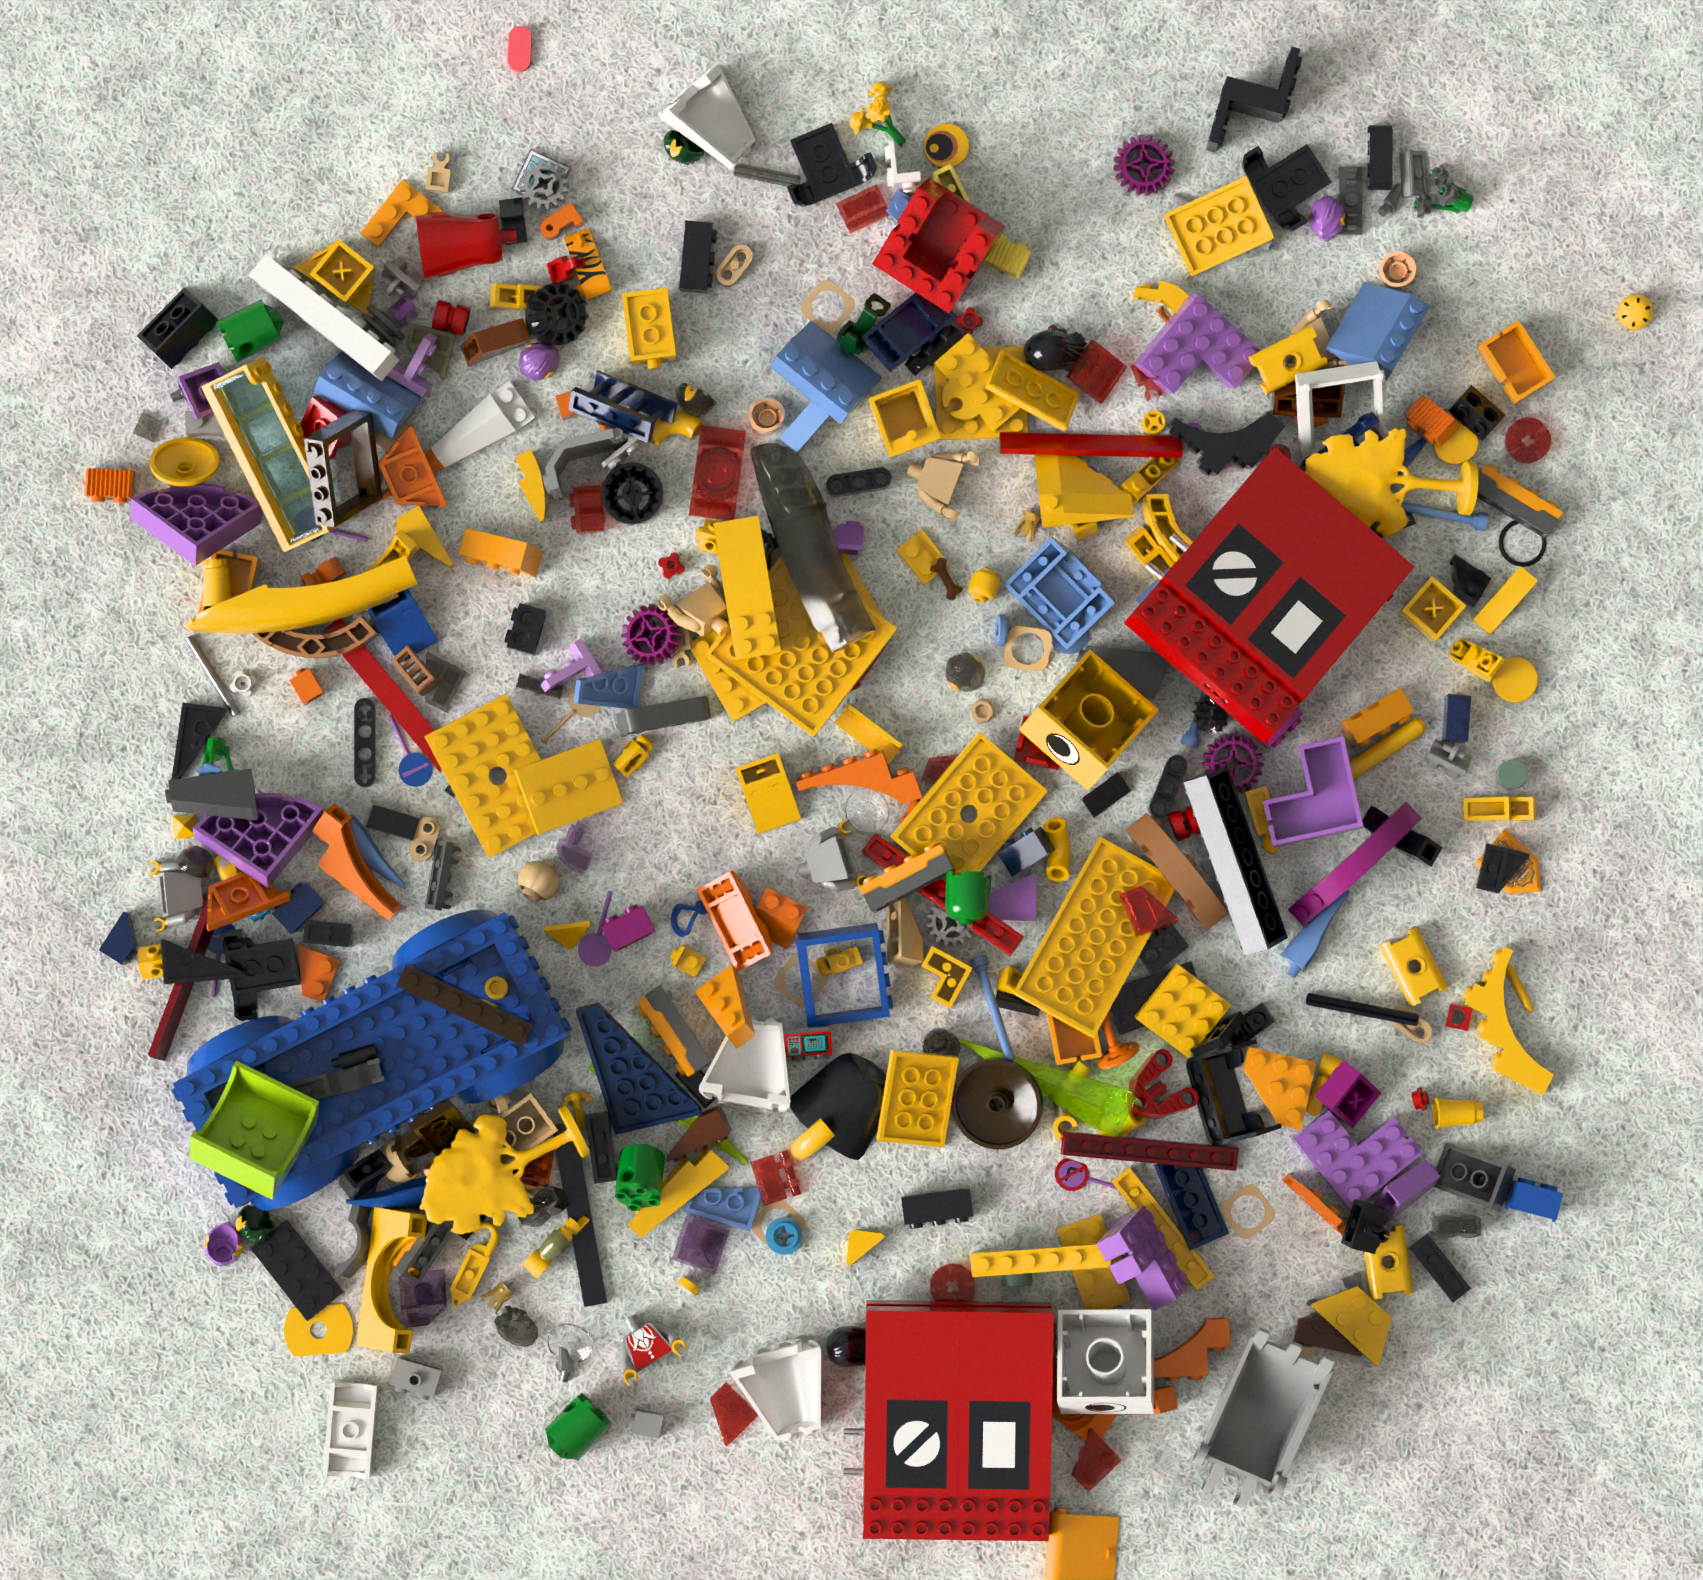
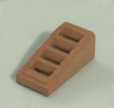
[391,645,439,696]

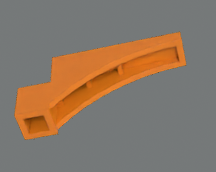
[796,748,922,805]
[312,804,403,921]
[1154,1317,1230,1382]

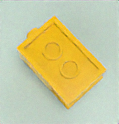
[622,287,677,370]

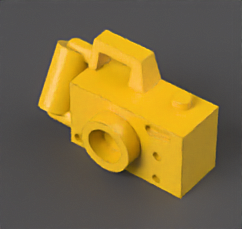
[612,734,654,778]
[816,946,863,976]

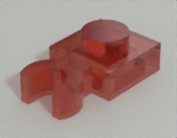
[1130,365,1162,401]

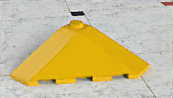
[1035,455,1134,528]

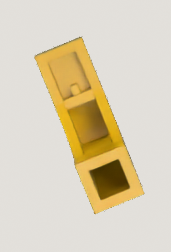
[1133,281,1189,314]
[363,529,420,573]

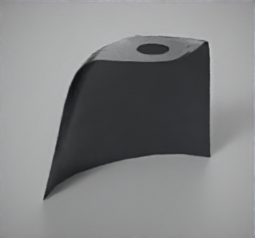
[790,1053,886,1160]

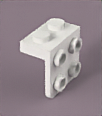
[884,139,921,195]
[601,433,640,470]

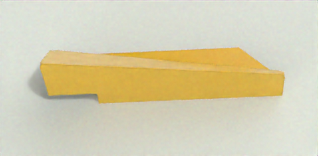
[628,1146,729,1237]

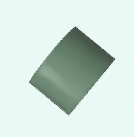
[1496,760,1527,789]
[1003,1273,1032,1287]

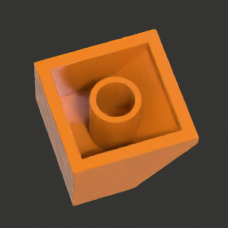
[755,887,808,949]

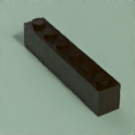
[396,964,536,1046]

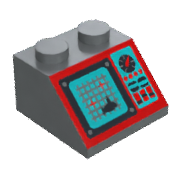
[784,1026,832,1062]

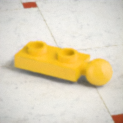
[1244,786,1280,853]

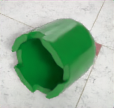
[945,870,992,926]

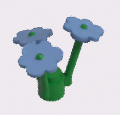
[197,737,238,776]

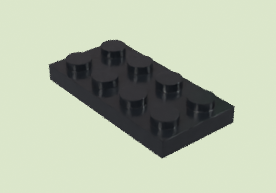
[1110,961,1197,1035]
[250,1220,344,1321]

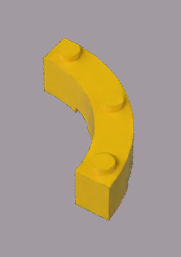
[1141,494,1193,563]

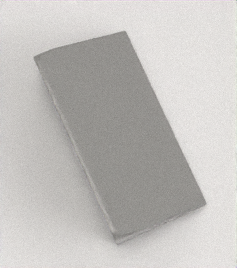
[1399,150,1429,198]

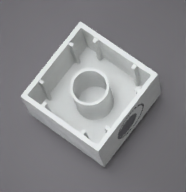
[1057,1309,1154,1414]

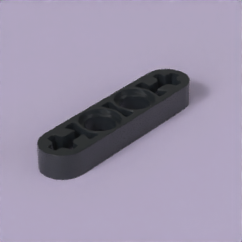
[354,698,376,788]

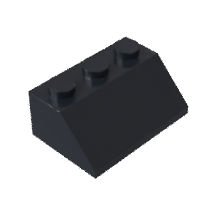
[137,288,218,369]

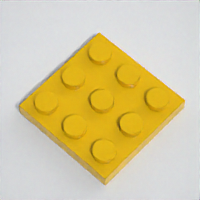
[1134,963,1231,1058]

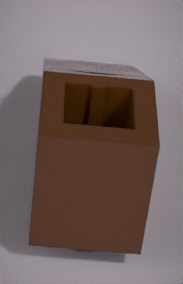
[666,1105,732,1162]

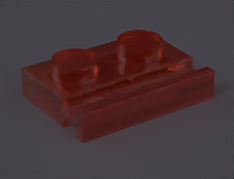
[836,184,889,234]
[516,1143,554,1189]

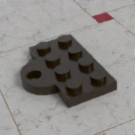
[400,1099,476,1158]

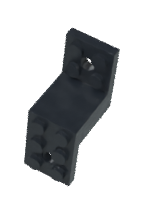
[1206,47,1303,152]

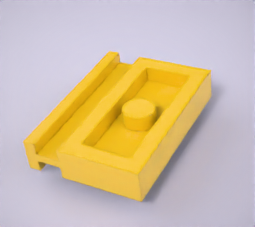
[896,529,950,586]

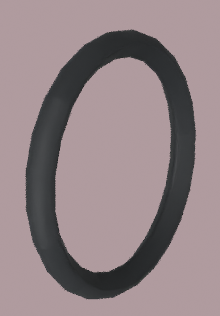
[1499,520,1546,567]

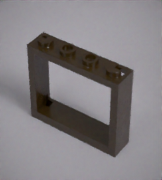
[304,409,383,528]

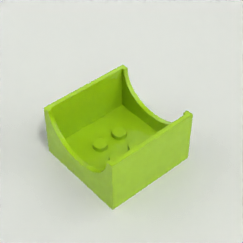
[189,1061,319,1200]

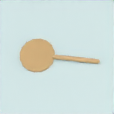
[541,687,601,743]

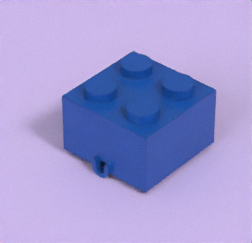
[1505,1177,1563,1222]

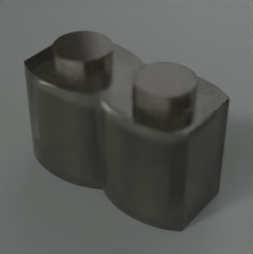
[516,1186,570,1227]
[1431,1214,1481,1238]

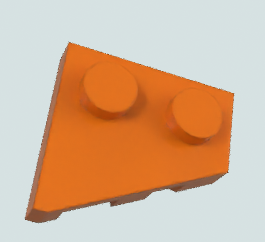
[297,945,341,1002]

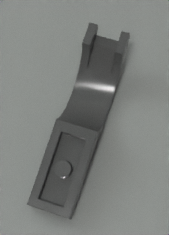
[285,1058,386,1100]
[334,1183,378,1278]

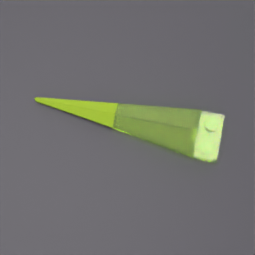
[959,1040,1137,1136]

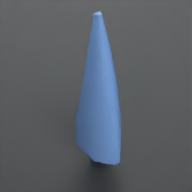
[341,808,408,889]
[1281,891,1350,978]

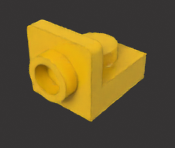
[669,945,706,978]

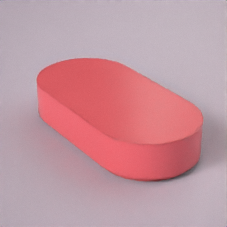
[508,26,532,72]

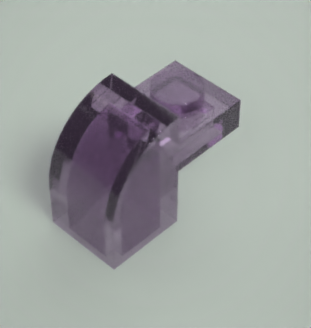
[557,821,593,875]

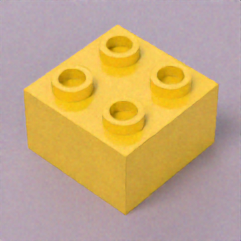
[310,239,377,307]
[1399,576,1466,643]

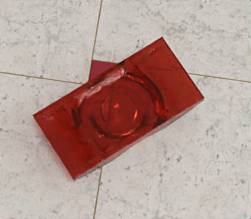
[689,425,746,521]

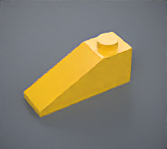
[395,505,455,569]

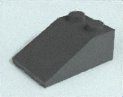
[1434,1143,1516,1212]

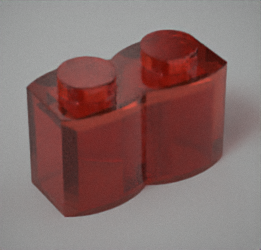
[569,485,605,535]

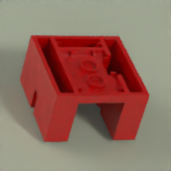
[872,177,1006,313]

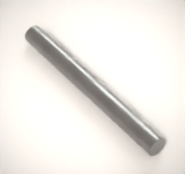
[185,635,241,717]

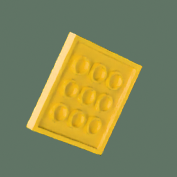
[934,346,1028,440]

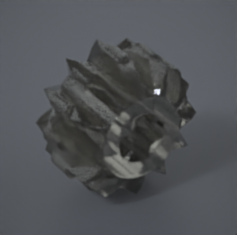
[1191,696,1231,733]

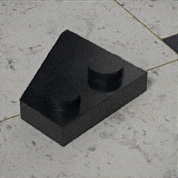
[1450,554,1491,608]
[1475,843,1530,894]
[1190,1011,1246,1057]

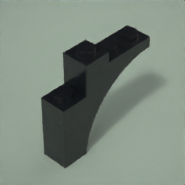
[1167,411,1285,476]

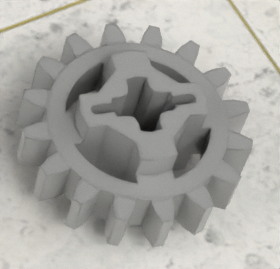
[519,160,569,211]
[926,906,972,947]

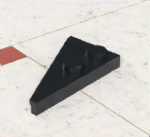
[171,702,227,780]
[160,939,245,984]

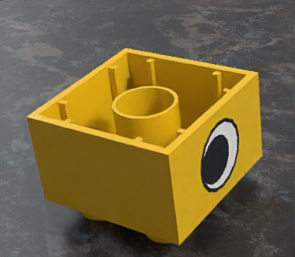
[1019,649,1159,790]

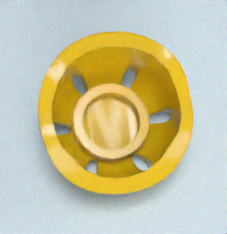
[1617,294,1654,331]

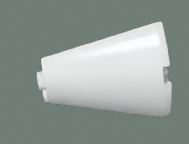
[658,64,756,170]
[699,1014,790,1113]
[731,1339,821,1441]

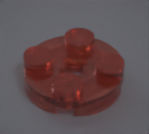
[1504,417,1551,464]
[930,1263,975,1301]

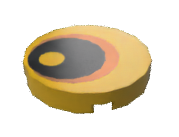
[924,123,969,168]

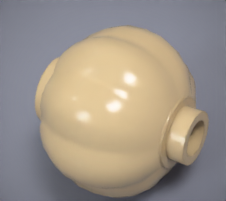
[518,859,560,902]

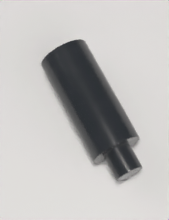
[331,1043,379,1070]

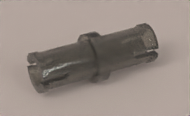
[516,673,564,700]

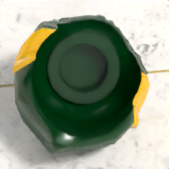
[664,130,704,165]
[236,1205,275,1243]

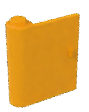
[1045,1507,1119,1580]

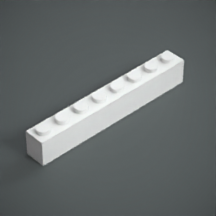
[249,255,399,381]

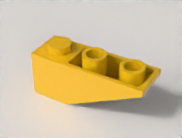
[1119,457,1180,506]

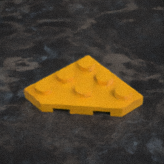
[1243,1047,1316,1130]

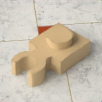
[425,152,452,194]
[673,627,693,667]

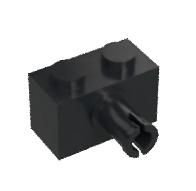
[1341,1199,1390,1255]

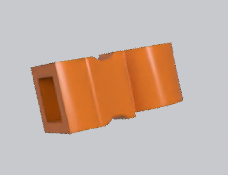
[301,557,346,586]

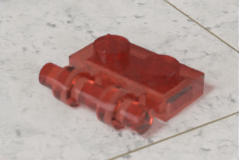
[750,1150,801,1206]

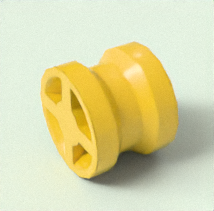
[1142,410,1165,435]

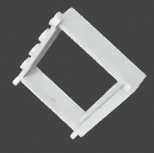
[1295,361,1388,459]

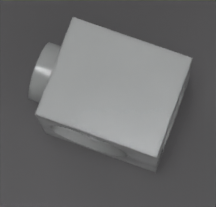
[628,1409,664,1439]

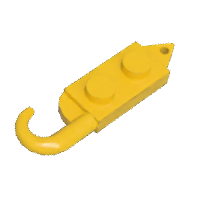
[449,1222,500,1309]

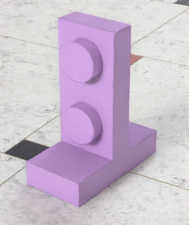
[387,333,438,397]
[541,638,602,692]

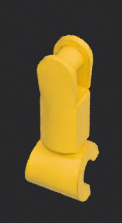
[1306,1052,1344,1116]

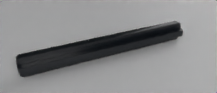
[1306,993,1419,1026]

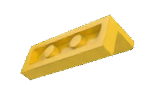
[835,703,903,765]

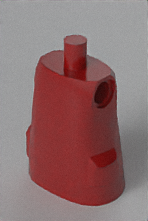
[415,211,517,279]

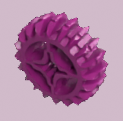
[1113,135,1175,196]
[621,604,683,666]
[1201,733,1264,794]

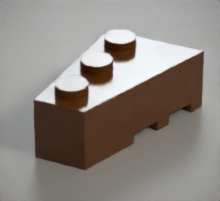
[1271,365,1345,418]

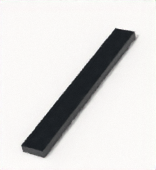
[553,1123,607,1307]

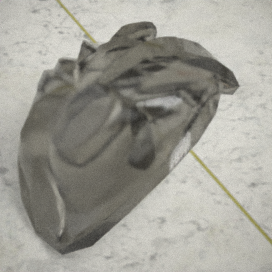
[493,1306,538,1347]

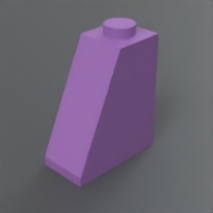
[988,874,1036,921]
[1374,1159,1440,1223]

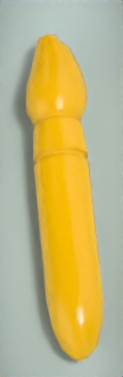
[1506,962,1533,1013]

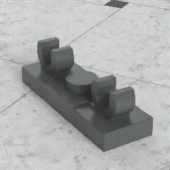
[1339,167,1362,235]
[425,841,461,911]

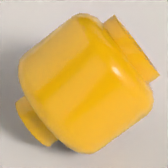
[968,568,1001,604]

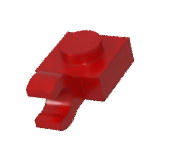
[547,256,586,284]

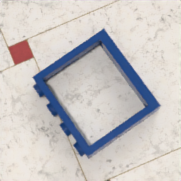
[795,923,893,1028]

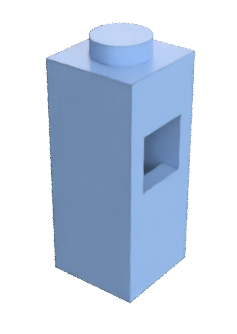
[780,401,831,455]

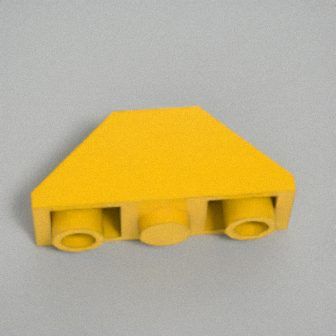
[1448,638,1505,682]

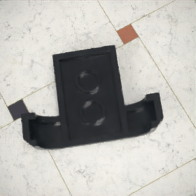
[786,123,877,207]
[1242,144,1332,232]
[219,928,301,1021]

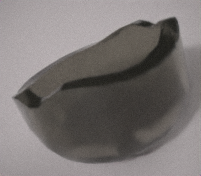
[176,846,213,878]
[922,1028,960,1056]

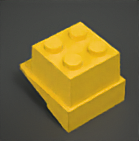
[868,379,941,458]

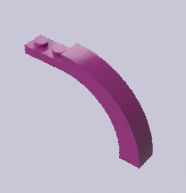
[1288,801,1422,926]

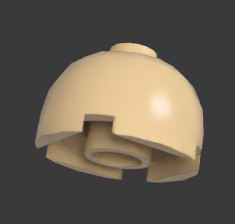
[380,1135,421,1183]

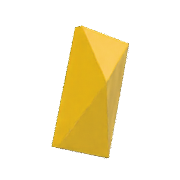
[544,920,591,949]
[846,1230,885,1266]

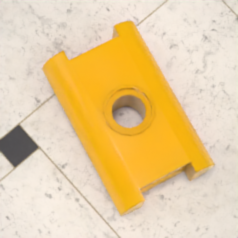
[1249,326,1328,395]
[1379,926,1448,1007]
[1364,1224,1414,1300]

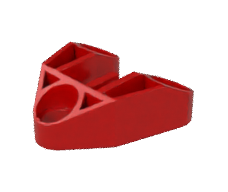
[1128,1049,1199,1120]

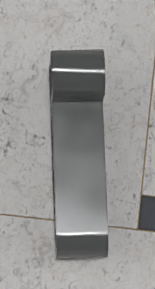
[616,696,712,737]

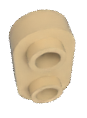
[716,245,753,286]
[409,817,440,862]
[1391,1006,1432,1043]
[487,1093,510,1114]

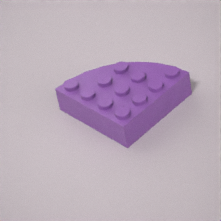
[130,483,262,566]
[193,793,323,888]

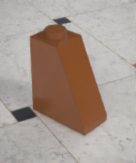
[460,318,531,367]

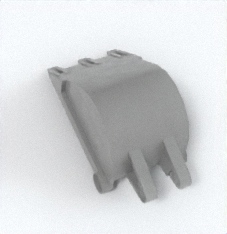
[1193,1327,1335,1508]

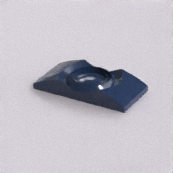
[860,292,957,372]

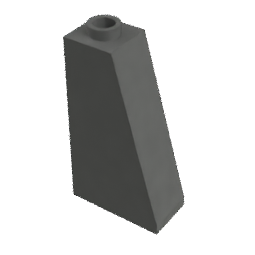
[1076,645,1169,700]
[165,769,258,820]

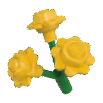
[850,81,906,146]

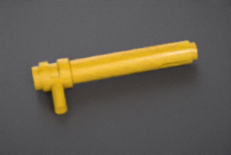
[1350,718,1427,779]

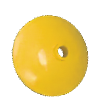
[150,438,219,487]

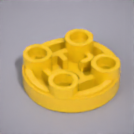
[1432,419,1479,465]
[1491,657,1538,703]

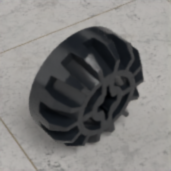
[525,283,589,346]
[601,462,664,526]

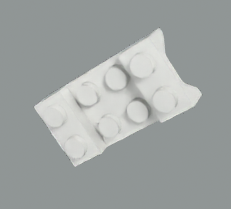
[323,1381,379,1479]

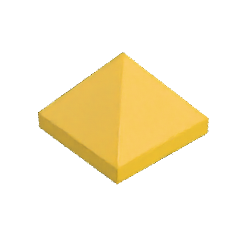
[173,814,197,839]

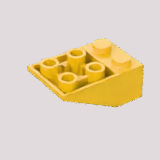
[735,753,801,834]

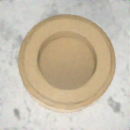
[971,700,994,723]

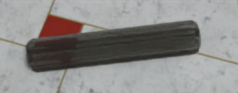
[734,163,801,187]

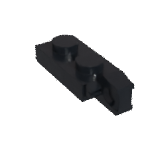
[904,325,964,376]

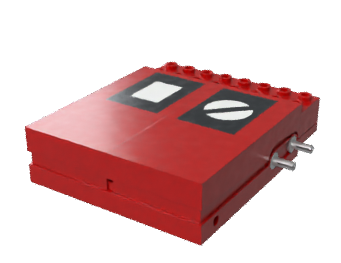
[1124,447,1415,743]
[843,1300,1056,1541]

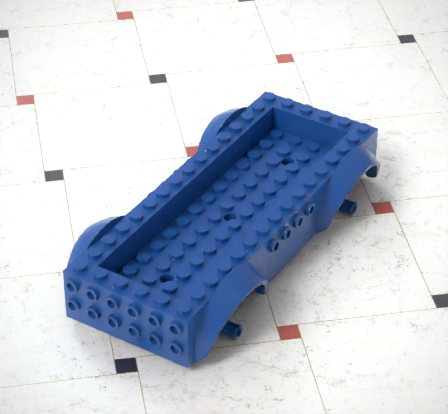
[172,909,572,1210]

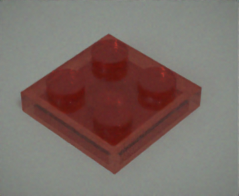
[1066,340,1127,404]

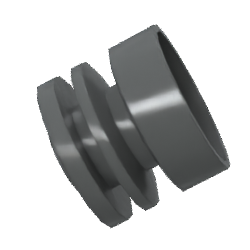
[360,304,405,348]

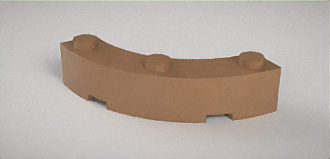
[252,616,380,659]
[1126,813,1228,931]

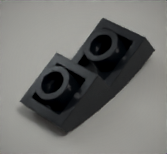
[366,805,420,841]
[1230,1002,1276,1045]

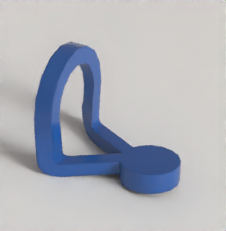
[671,901,708,937]

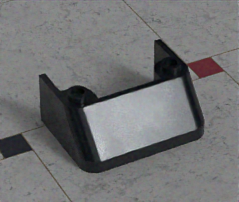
[1186,1039,1282,1146]

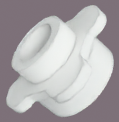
[230,671,256,697]

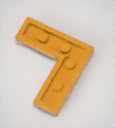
[361,180,443,248]

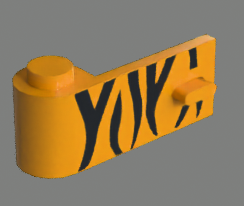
[563,228,612,300]

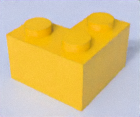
[920,946,972,1009]

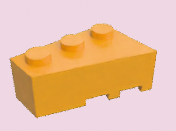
[459,528,543,577]
[1339,688,1414,748]
[695,964,755,1049]

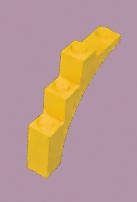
[1462,947,1554,1095]

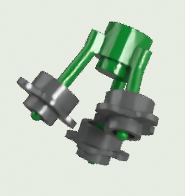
[1413,165,1473,218]

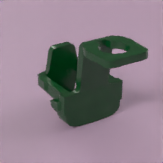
[836,293,891,356]

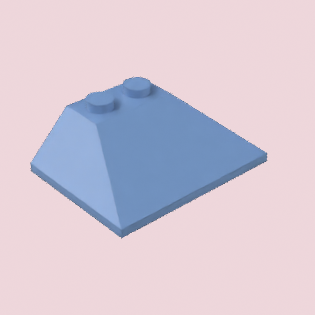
[1003,537,1116,650]

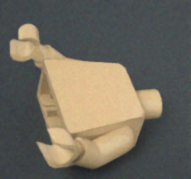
[1284,300,1350,371]
[906,452,980,522]
[657,565,730,636]

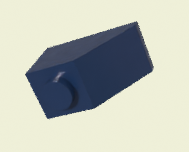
[99,911,138,965]

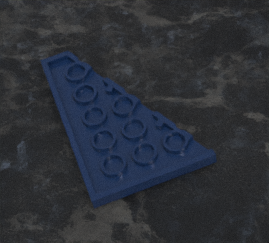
[576,1003,702,1135]

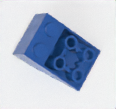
[367,589,438,663]

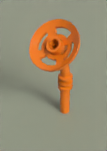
[1097,1010,1140,1069]

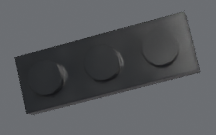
[1409,1234,1471,1303]

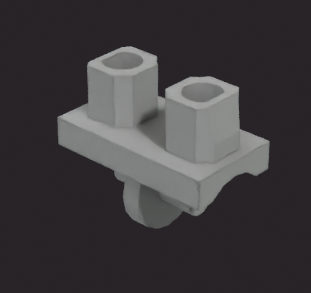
[381,257,424,300]
[1427,739,1472,779]

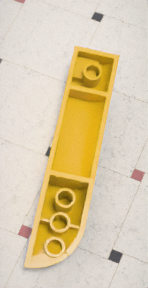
[186,556,418,634]

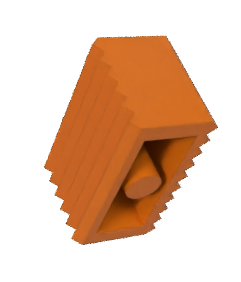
[1404,395,1459,447]
[85,468,135,504]

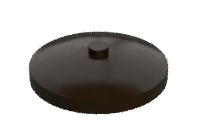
[951,1058,1043,1150]

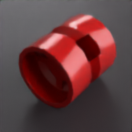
[432,300,471,336]
[1168,806,1200,842]

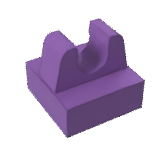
[388,295,418,326]

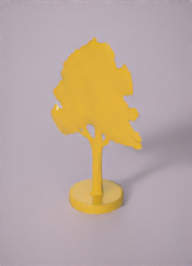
[1305,428,1478,537]
[419,1105,590,1234]

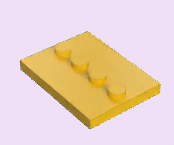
[1163,176,1275,277]
[514,739,623,835]
[876,1049,959,1147]

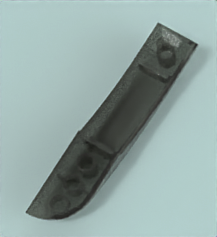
[750,443,876,652]

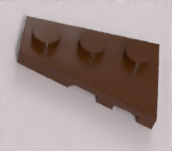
[1293,1316,1362,1357]

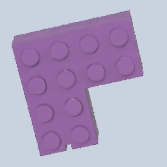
[1133,294,1260,394]
[1263,736,1364,848]
[1291,1110,1423,1211]
[1096,1205,1189,1310]

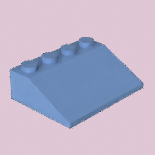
[1325,282,1430,384]
[770,321,882,424]
[314,351,424,439]

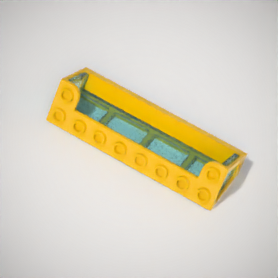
[201,357,346,552]

